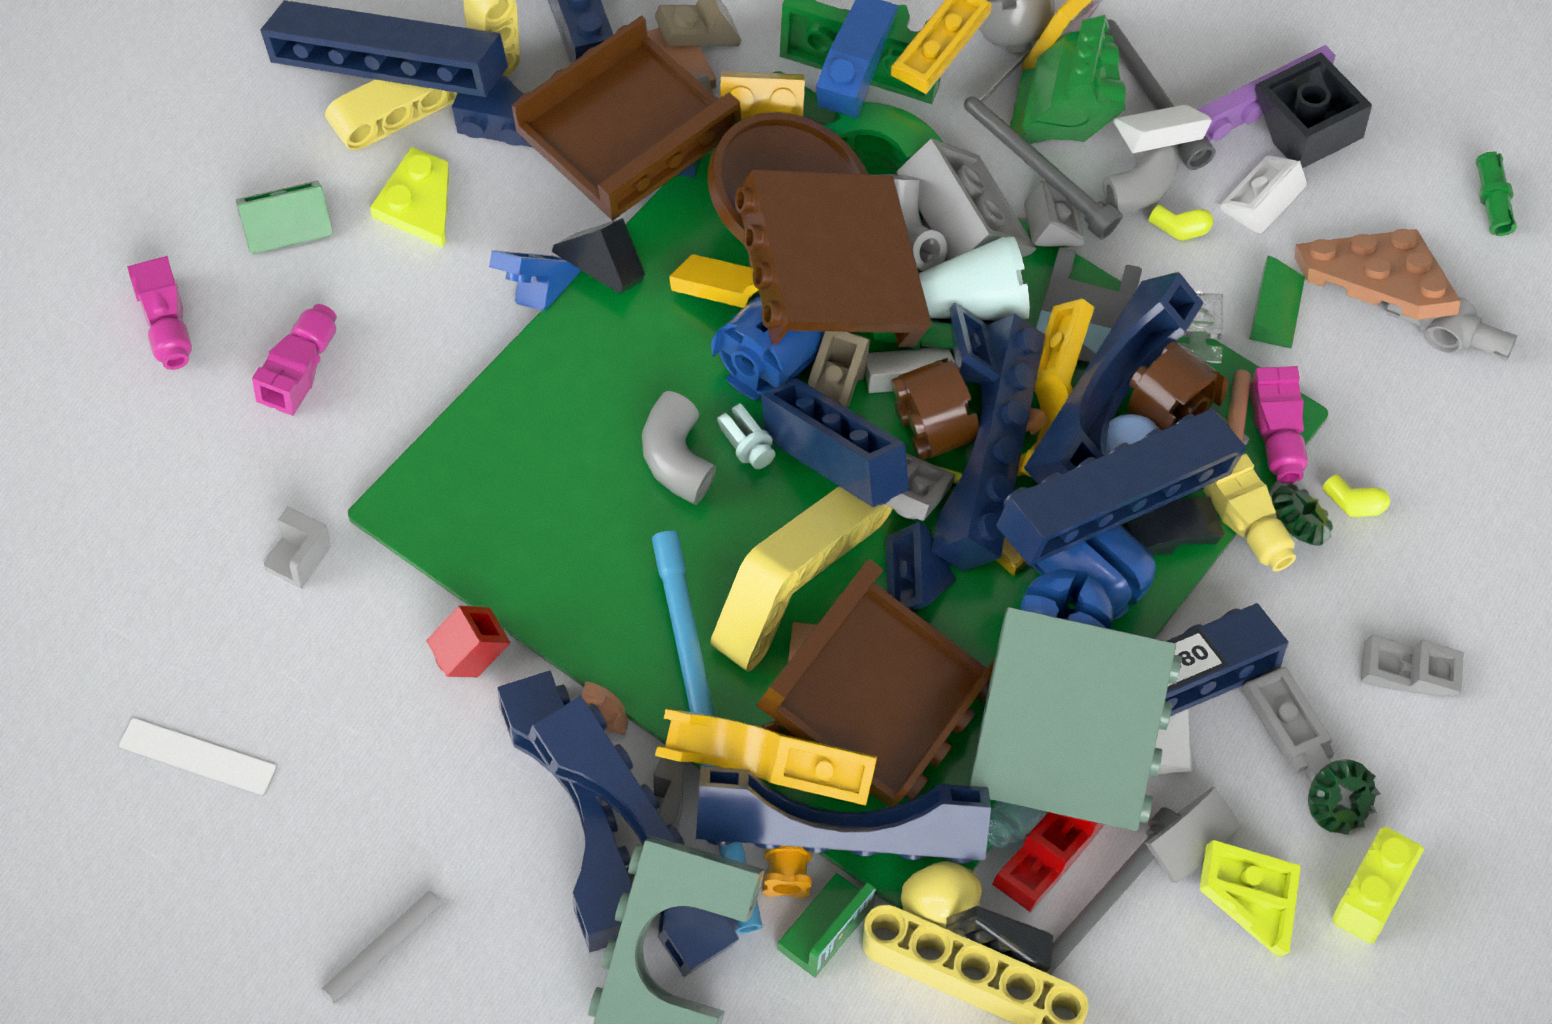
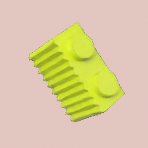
[1332,827,1425,944]

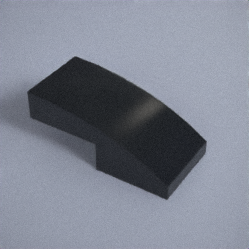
[1122,497,1225,555]

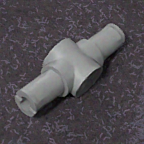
[1386,297,1517,361]

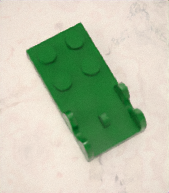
[779,0,940,104]

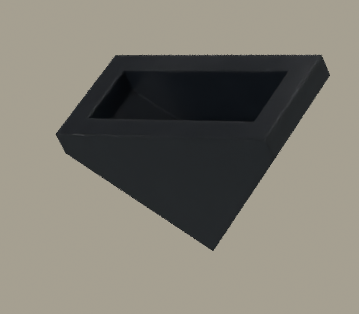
[551,218,645,294]

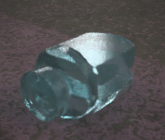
[988,801,1047,848]

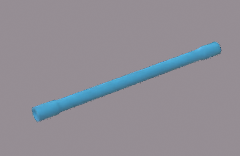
[651,531,763,934]

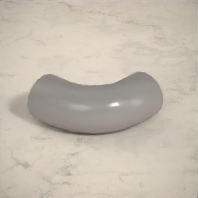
[1103,145,1178,215]
[879,174,947,271]
[642,391,716,505]

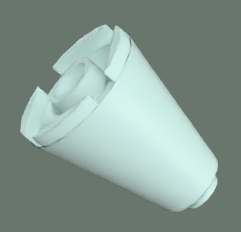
[919,236,1030,321]

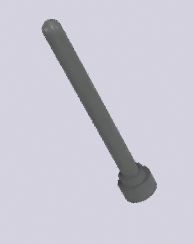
[1105,19,1216,170]
[964,96,1123,240]
[1045,807,1180,975]

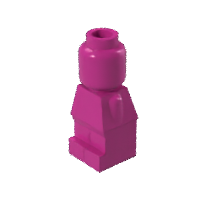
[127,256,192,370]
[252,304,337,416]
[1249,366,1308,484]

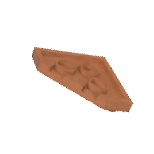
[1294,229,1461,320]

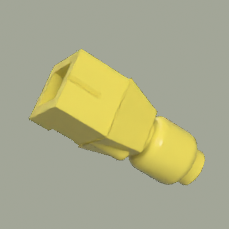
[1203,454,1296,571]

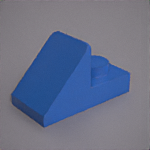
[489,250,581,311]

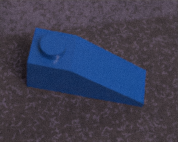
[816,0,898,119]

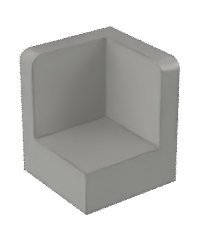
[264,506,331,589]

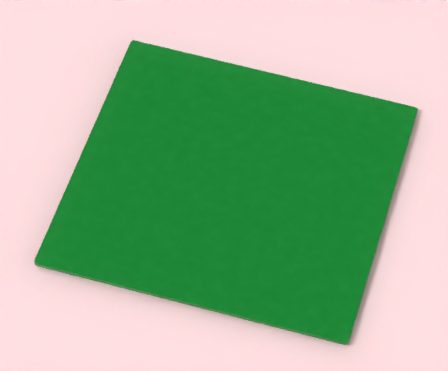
[348,71,1328,910]

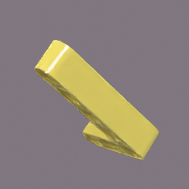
[325,0,520,150]
[710,486,893,671]
[862,905,1089,1024]

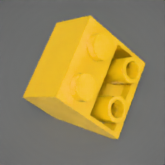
[720,71,805,120]

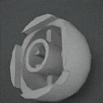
[979,0,1055,53]

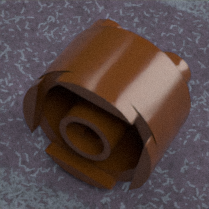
[1127,341,1228,430]
[891,358,980,460]

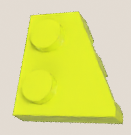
[370,147,449,247]
[1199,840,1301,957]

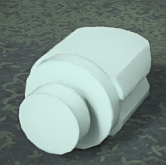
[717,403,775,469]

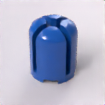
[711,294,825,401]
[1031,525,1156,621]
[1020,569,1114,629]

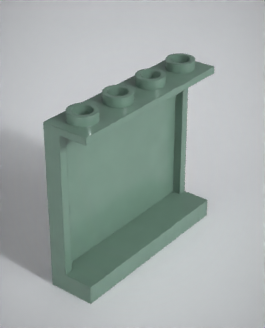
[968,607,1182,831]

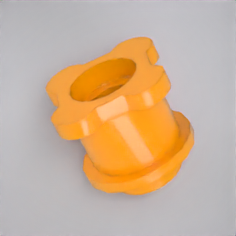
[763,845,812,898]

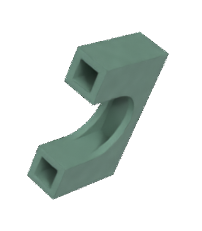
[588,836,765,1024]

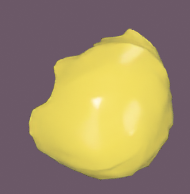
[901,861,982,930]

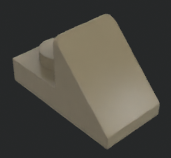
[654,0,742,46]
[808,331,870,409]

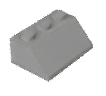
[897,138,1036,262]

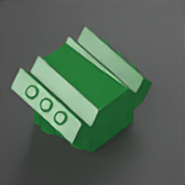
[1010,15,1126,144]

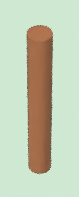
[1227,370,1251,460]

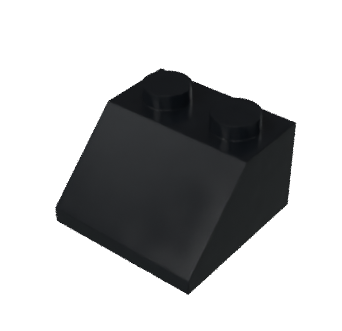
[1255,52,1372,169]

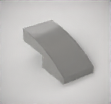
[1361,634,1464,696]
[1145,787,1242,883]

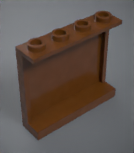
[511,15,741,221]
[735,170,932,347]
[756,559,995,807]

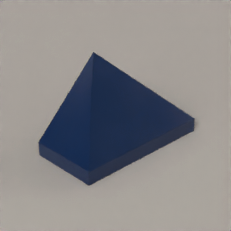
[949,303,1000,383]
[886,522,956,611]

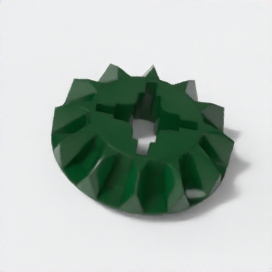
[1272,483,1333,546]
[1308,759,1381,835]

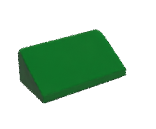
[1249,256,1305,349]

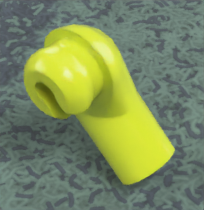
[1148,204,1214,241]
[1322,474,1390,517]

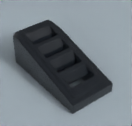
[946,906,1053,972]

